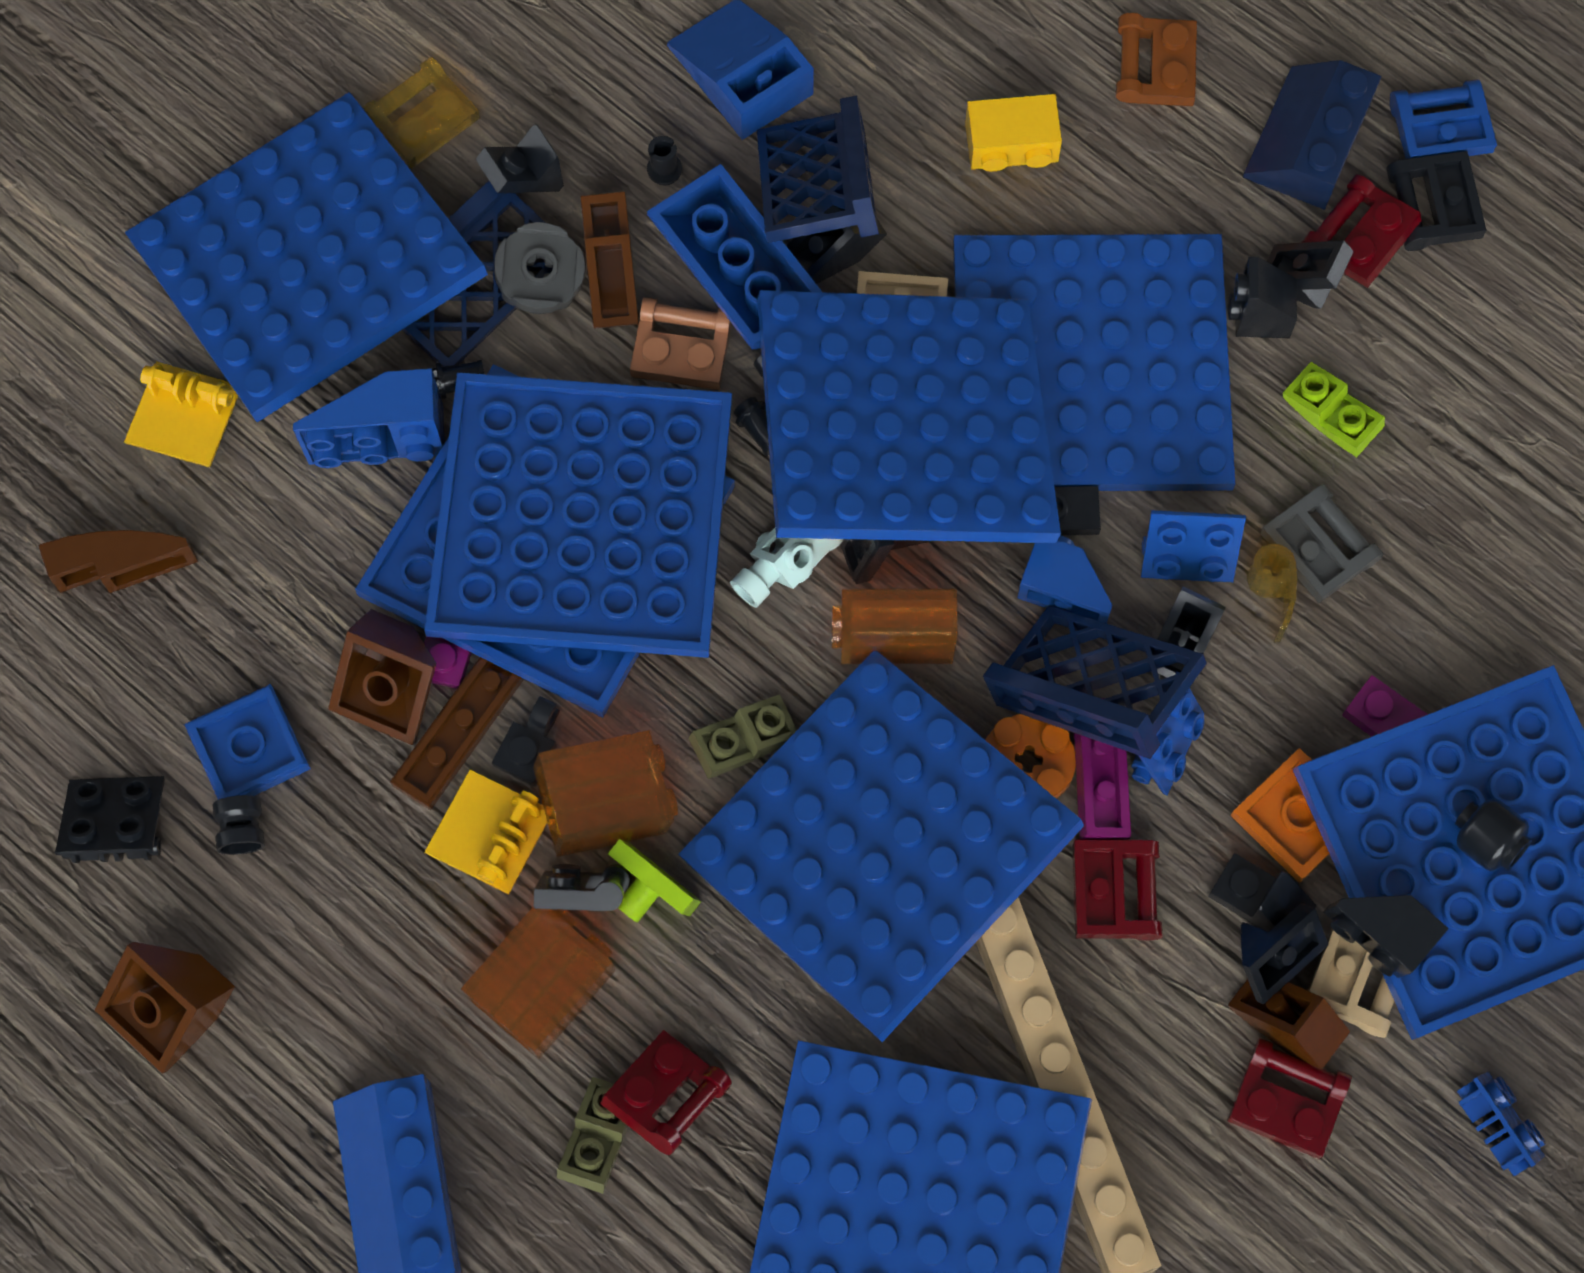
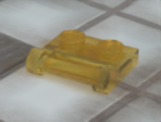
[362,57,480,169]

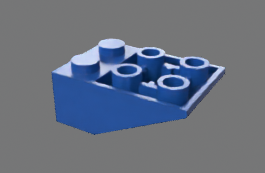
[667,0,814,140]
[293,368,445,468]

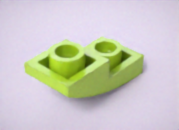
[1283,362,1385,458]

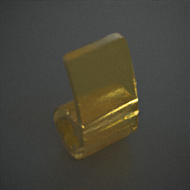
[1247,544,1297,643]

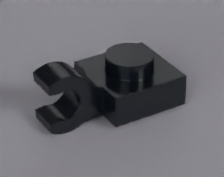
[492,696,560,787]

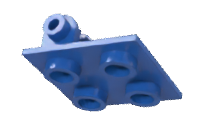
[1141,510,1246,583]
[1131,672,1204,796]
[1457,1072,1546,1177]

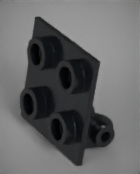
[55,776,165,863]

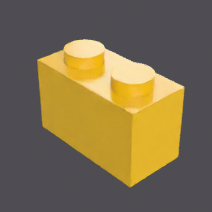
[965,94,1062,172]

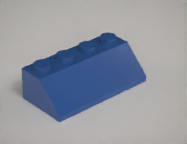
[647,164,822,350]
[333,1074,461,1273]

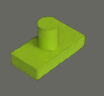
[608,839,702,923]

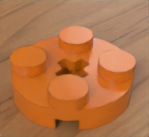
[986,714,1076,799]

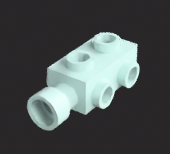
[730,528,843,608]

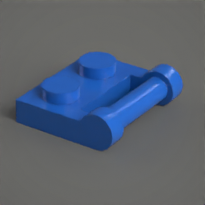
[1390,79,1497,159]

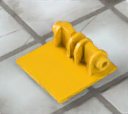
[124,361,238,468]
[424,770,554,895]

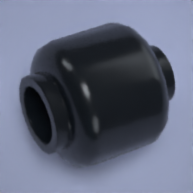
[1455,798,1532,871]

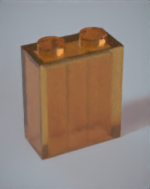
[832,589,958,664]
[533,730,678,857]
[461,906,615,1060]

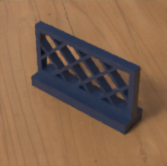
[757,95,879,243]
[402,181,552,367]
[983,606,1207,759]

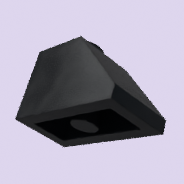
[787,205,887,284]

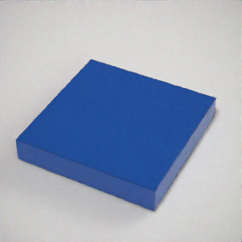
[184,684,311,800]

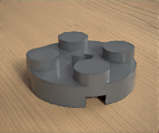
[494,222,585,314]

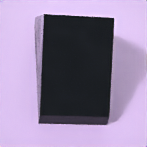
[1153,586,1226,677]

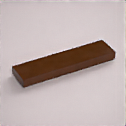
[390,657,524,811]

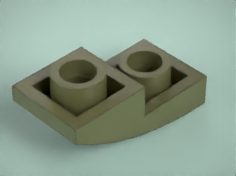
[688,694,797,779]
[557,1076,628,1194]

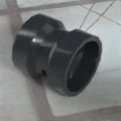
[212,795,265,855]

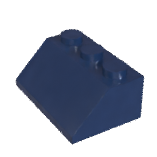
[1243,60,1382,210]

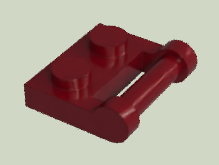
[1301,174,1422,288]
[1072,840,1163,941]
[600,1030,732,1155]
[1227,1037,1352,1159]

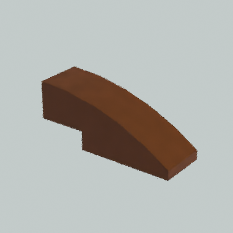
[580,192,639,329]
[38,530,198,593]

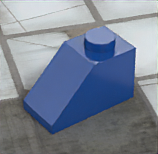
[1017,535,1113,624]

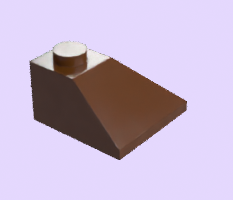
[328,609,437,745]
[95,942,235,1074]

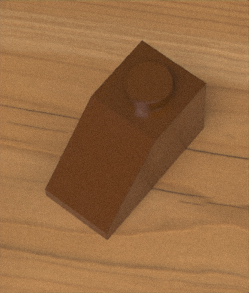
[1228,979,1350,1070]

